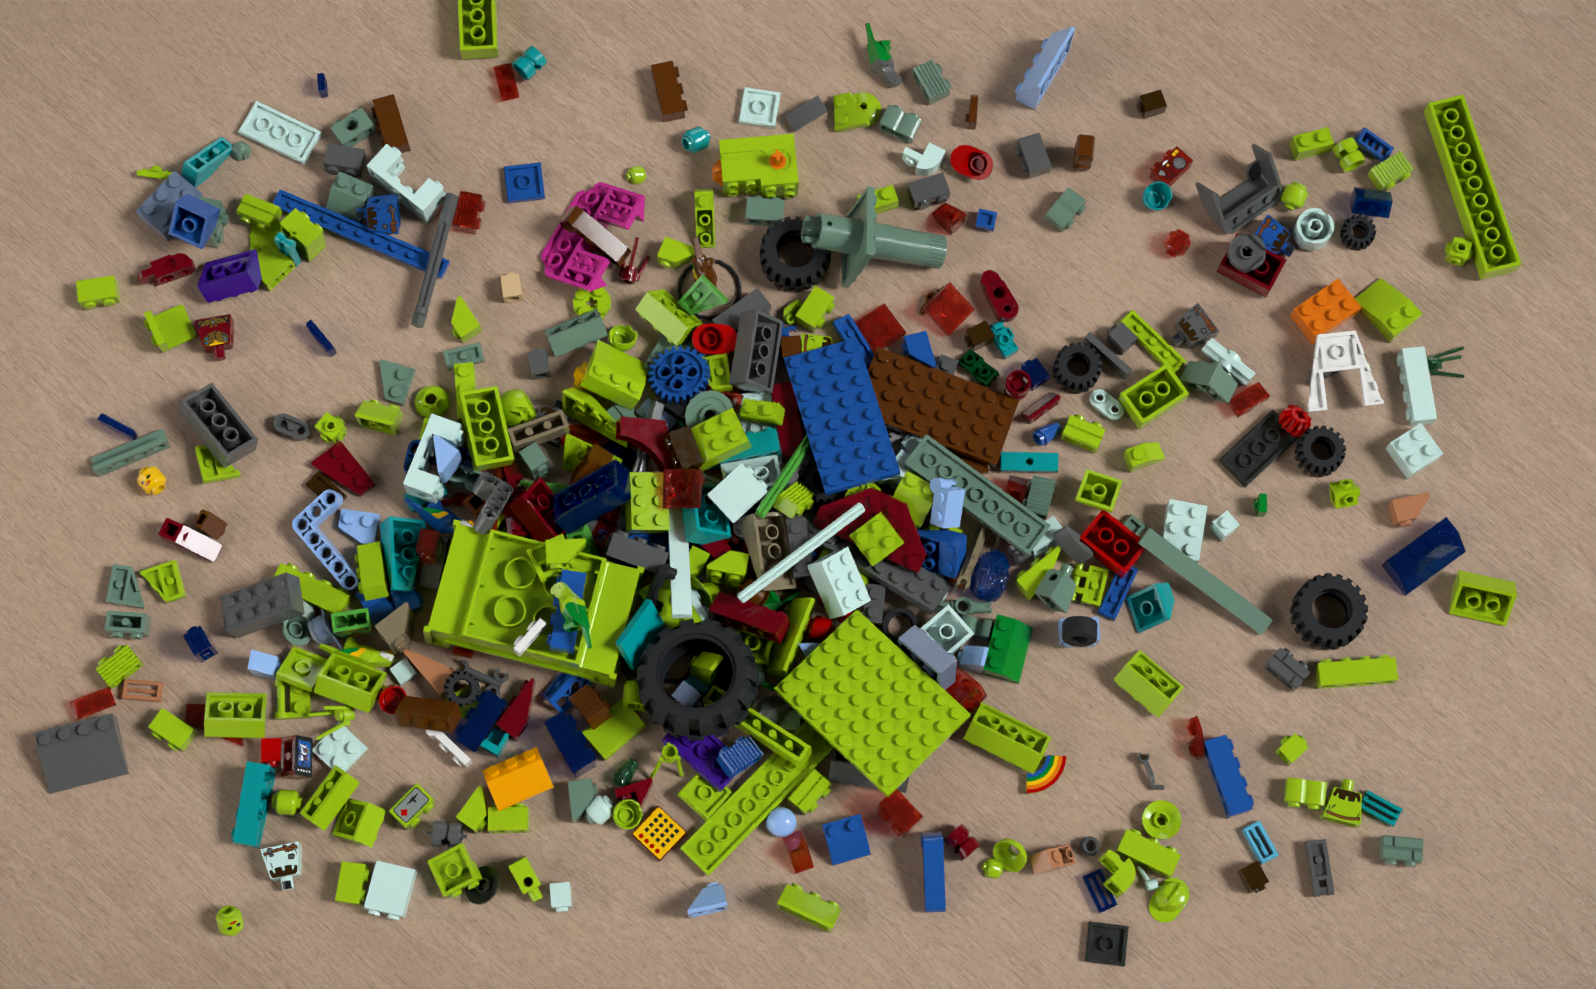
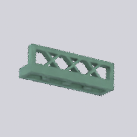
[91,429,171,477]

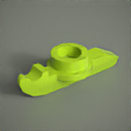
[137,165,173,179]

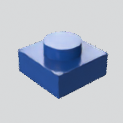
[975,209,997,232]

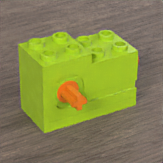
[712,133,799,199]

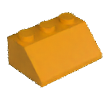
[482,747,554,811]

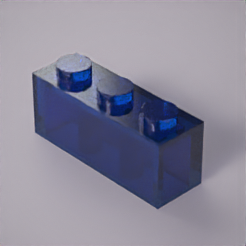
[454,689,507,752]

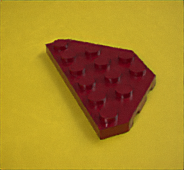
[813,487,927,573]

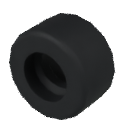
[1062,616,1098,647]

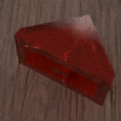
[932,203,966,235]
[782,830,814,874]

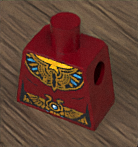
[194,314,234,361]

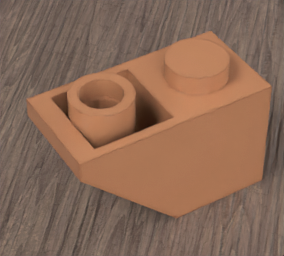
[1029,844,1076,876]

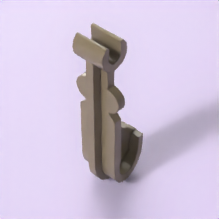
[954,524,1001,594]

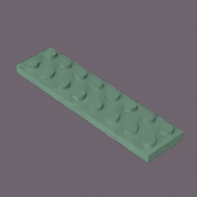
[903,434,1051,557]

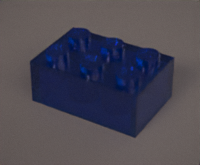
[544,710,597,778]

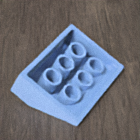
[1015,27,1075,110]

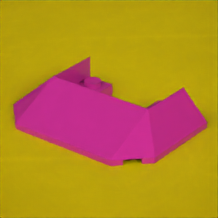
[541,182,645,292]

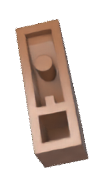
[403,649,460,698]

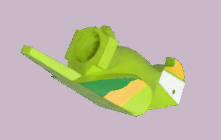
[319,637,394,668]

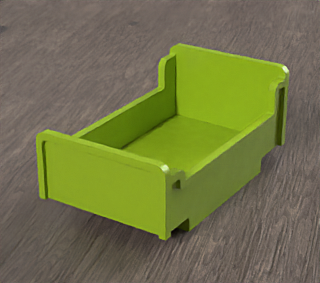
[423,519,644,688]

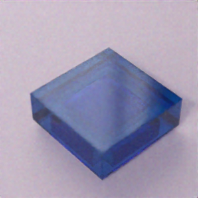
[317,73,328,98]

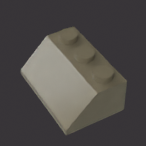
[375,602,415,656]

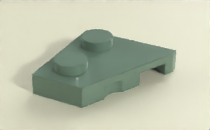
[106,564,144,609]

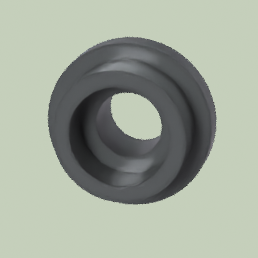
[1080,836,1100,856]

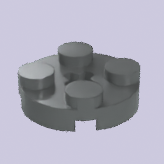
[1227,234,1266,273]

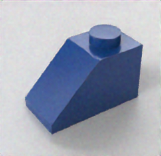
[901,331,937,368]

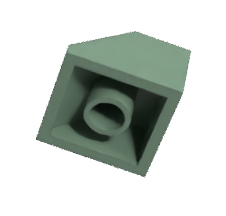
[326,171,376,223]

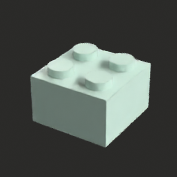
[1385,423,1443,480]

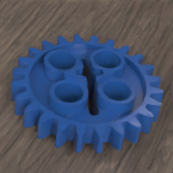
[648,345,710,405]

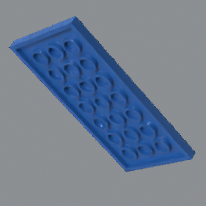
[784,338,900,495]

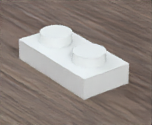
[514,618,546,656]

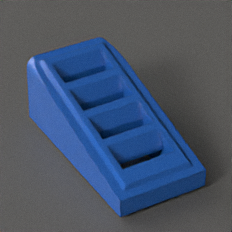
[1354,127,1394,162]

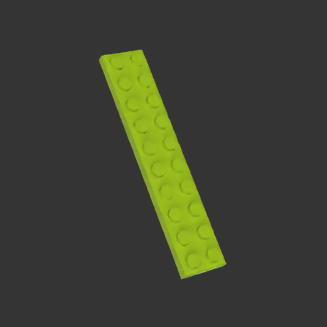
[680,721,834,877]

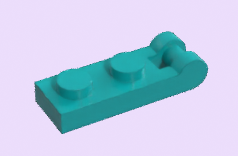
[274,232,301,267]

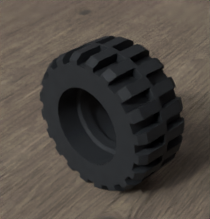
[760,216,831,292]
[1290,573,1368,650]

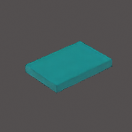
[615,599,666,669]

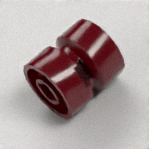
[1004,370,1031,401]
[943,824,981,862]

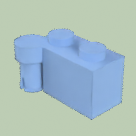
[930,478,965,528]

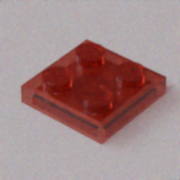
[922,282,975,336]
[855,303,906,354]

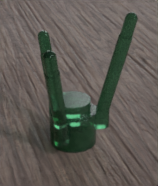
[1427,346,1464,378]

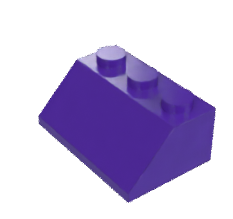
[197,249,262,303]

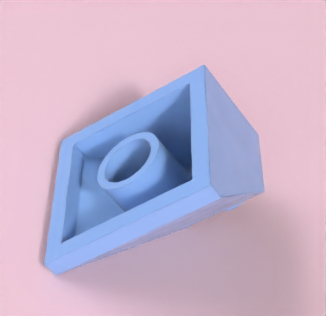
[687,882,728,918]

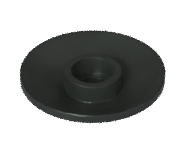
[465,866,500,905]

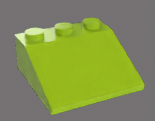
[580,340,649,410]

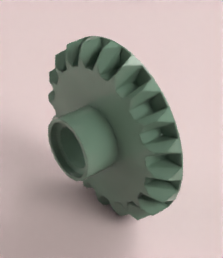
[684,390,733,428]

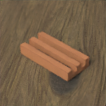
[121,679,164,703]

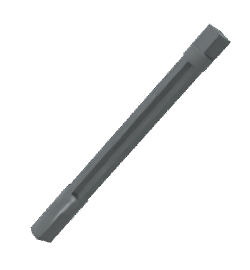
[411,193,459,328]
[614,401,665,533]

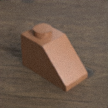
[1388,492,1430,528]

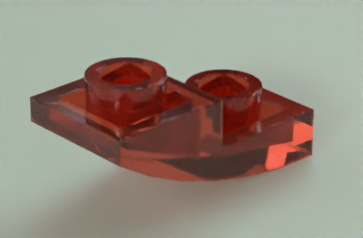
[494,63,520,102]
[1226,382,1270,418]
[69,687,116,720]
[1187,716,1204,760]

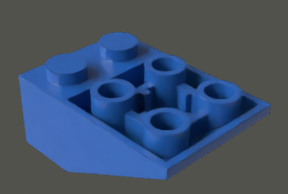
[918,530,967,579]

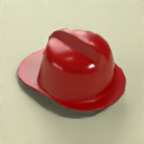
[950,145,993,180]
[692,324,737,354]

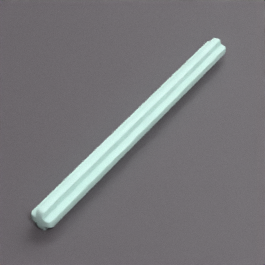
[737,503,865,603]

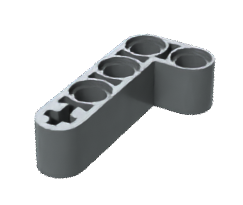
[472,472,513,535]

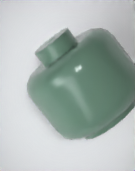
[231,141,251,161]

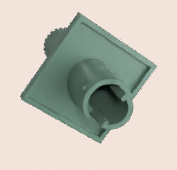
[801,186,947,288]

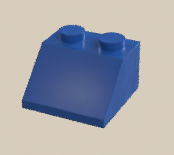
[168,194,220,249]
[822,814,871,866]

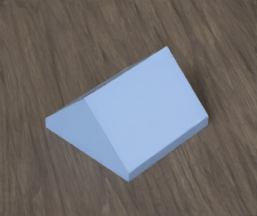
[433,435,463,483]

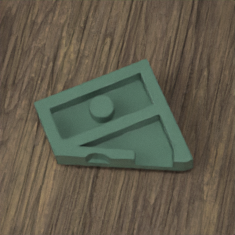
[379,359,416,406]

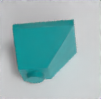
[1126,582,1175,633]

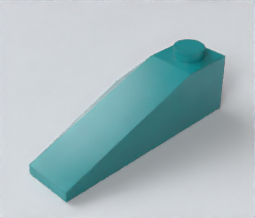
[380,516,426,592]

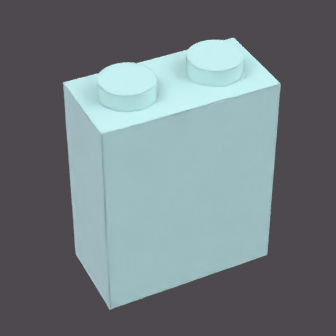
[707,463,768,524]
[364,860,417,921]

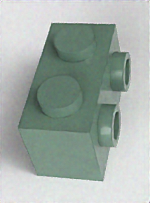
[105,611,151,640]

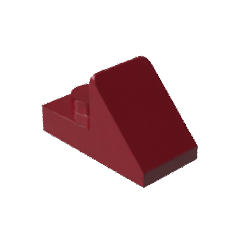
[614,777,654,808]

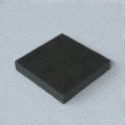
[1085,921,1129,967]

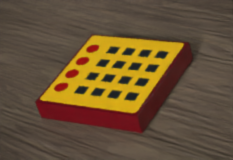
[631,805,687,861]

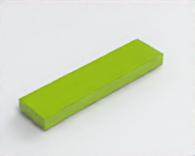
[1119,309,1187,373]

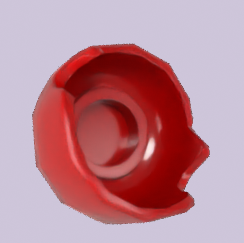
[377,684,407,714]

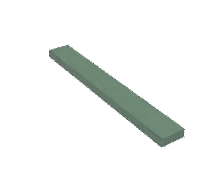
[1138,527,1273,635]

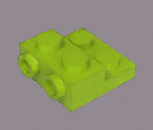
[427,843,483,899]

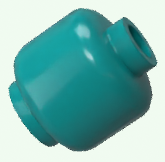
[682,126,710,153]

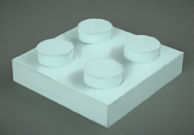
[312,722,368,772]

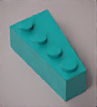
[231,761,277,849]

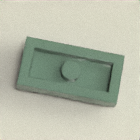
[443,342,485,371]

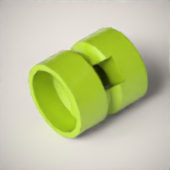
[1332,137,1365,172]

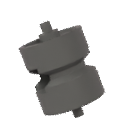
[427,820,467,848]

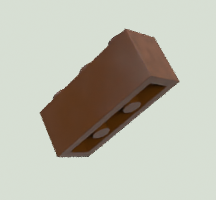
[651,60,688,122]
[371,94,411,153]
[395,696,461,733]

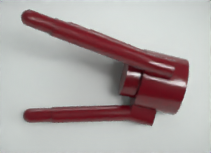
[619,237,650,284]

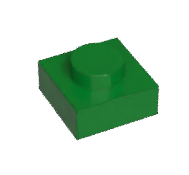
[1253,493,1267,517]

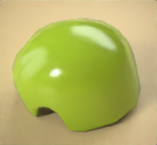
[608,325,638,352]
[613,799,643,830]

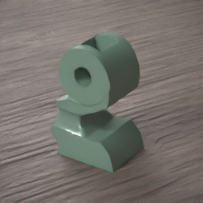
[959,615,994,641]

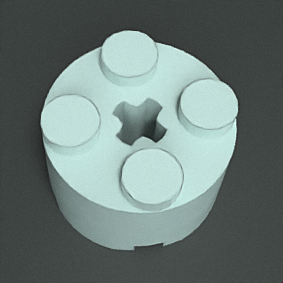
[1293,208,1334,251]

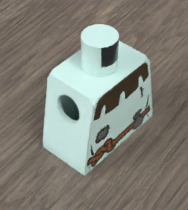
[261,841,302,891]

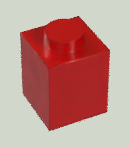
[261,738,284,768]

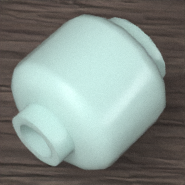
[585,795,615,825]

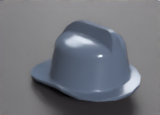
[308,608,343,649]

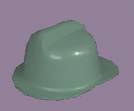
[282,600,315,646]

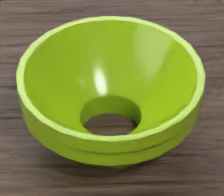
[415,385,450,418]
[993,838,1027,872]

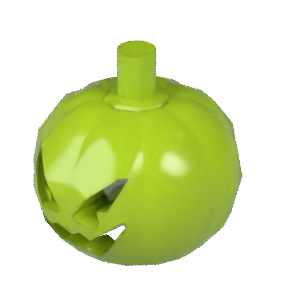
[500,389,537,428]

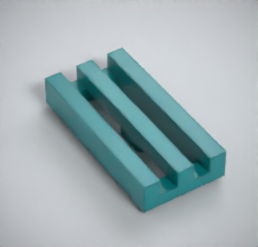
[1361,790,1403,827]

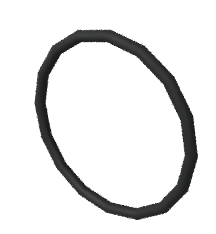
[677,260,742,320]

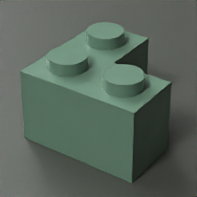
[1180,360,1238,403]

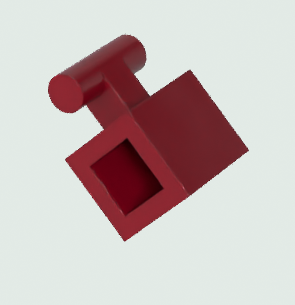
[701,530,741,561]

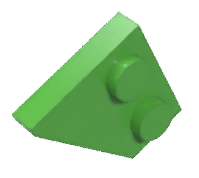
[678,275,729,315]

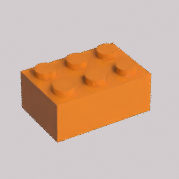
[1290,278,1362,345]

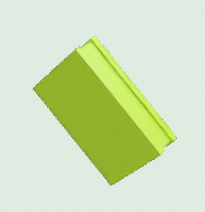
[582,698,646,761]

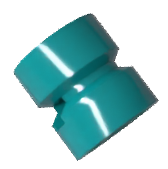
[512,46,547,81]

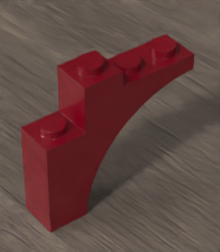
[616,416,682,501]

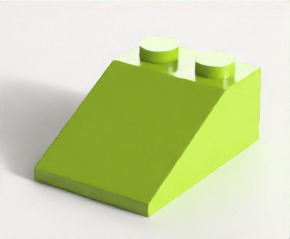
[1355,278,1423,343]

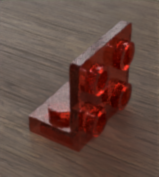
[945,666,987,713]

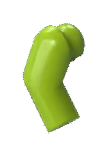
[782,299,802,325]

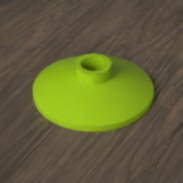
[854,92,881,127]
[1142,800,1182,840]

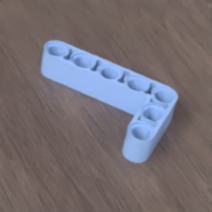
[292,489,361,592]

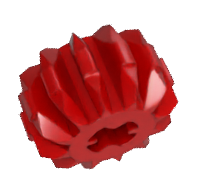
[1278,404,1312,437]

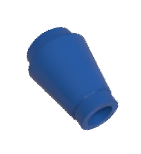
[1033,422,1062,446]

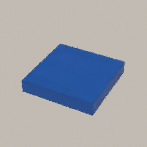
[504,162,545,204]

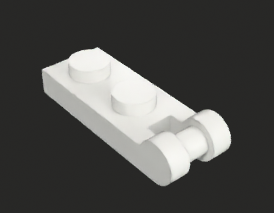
[426,729,473,768]

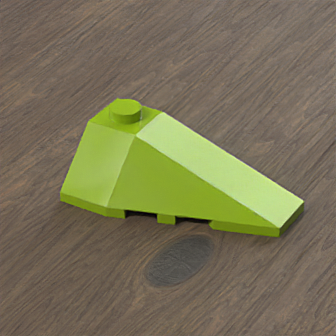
[562,387,629,448]

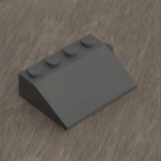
[34,713,129,794]

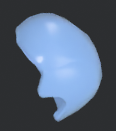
[765,807,797,837]

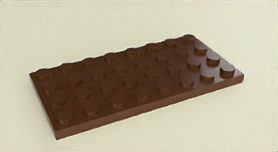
[868,347,1019,467]

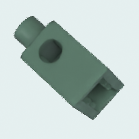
[1035,563,1076,614]

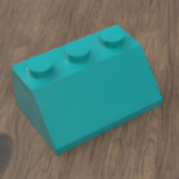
[680,480,731,545]

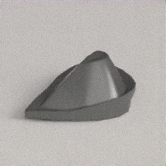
[753,696,792,725]

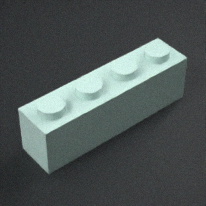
[1396,346,1437,426]

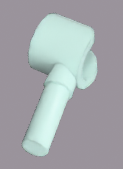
[1137,865,1158,891]

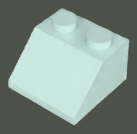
[920,604,974,654]

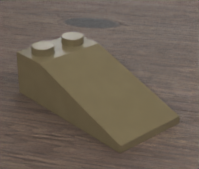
[741,512,796,591]

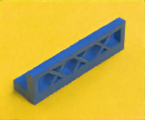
[540,672,592,715]

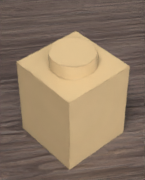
[500,272,523,303]

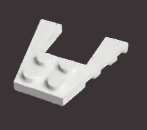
[1307,331,1384,413]

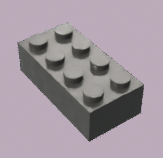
[178,383,258,469]
[221,572,305,638]

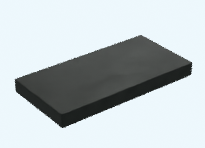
[1219,410,1299,488]

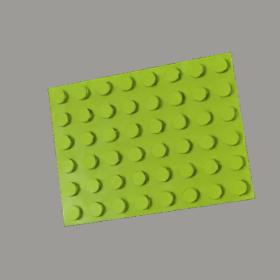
[774,610,971,798]

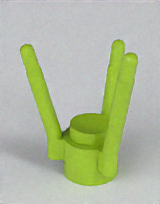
[308,705,355,740]
[649,742,683,779]

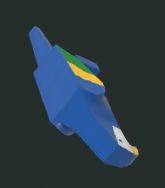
[404,497,474,534]

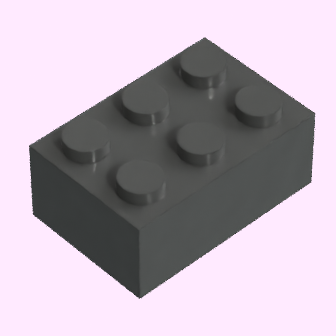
[603,529,669,573]

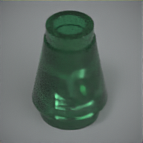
[612,758,639,788]

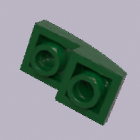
[958,349,1000,388]

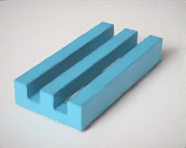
[1242,820,1279,865]

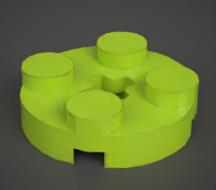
[573,287,611,320]

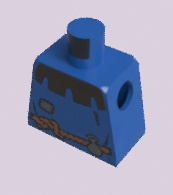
[356,194,401,234]
[1254,214,1295,257]

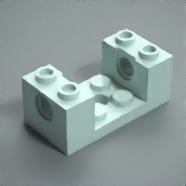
[367,144,446,224]
[403,414,466,504]

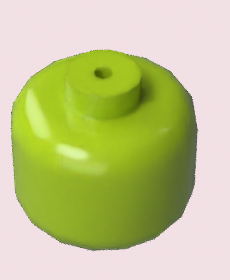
[626,166,646,185]
[981,858,1003,879]

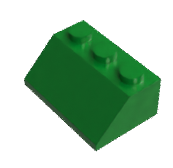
[981,614,1033,684]

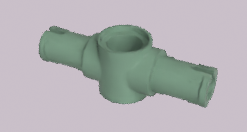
[933,597,992,615]

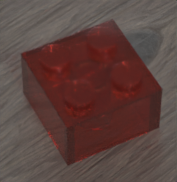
[877,789,923,838]

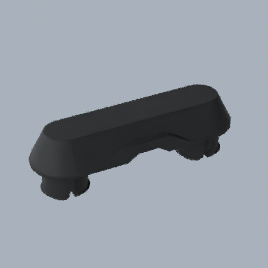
[644,563,677,613]

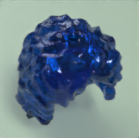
[970,550,1011,602]

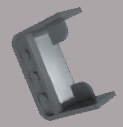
[1195,144,1284,234]

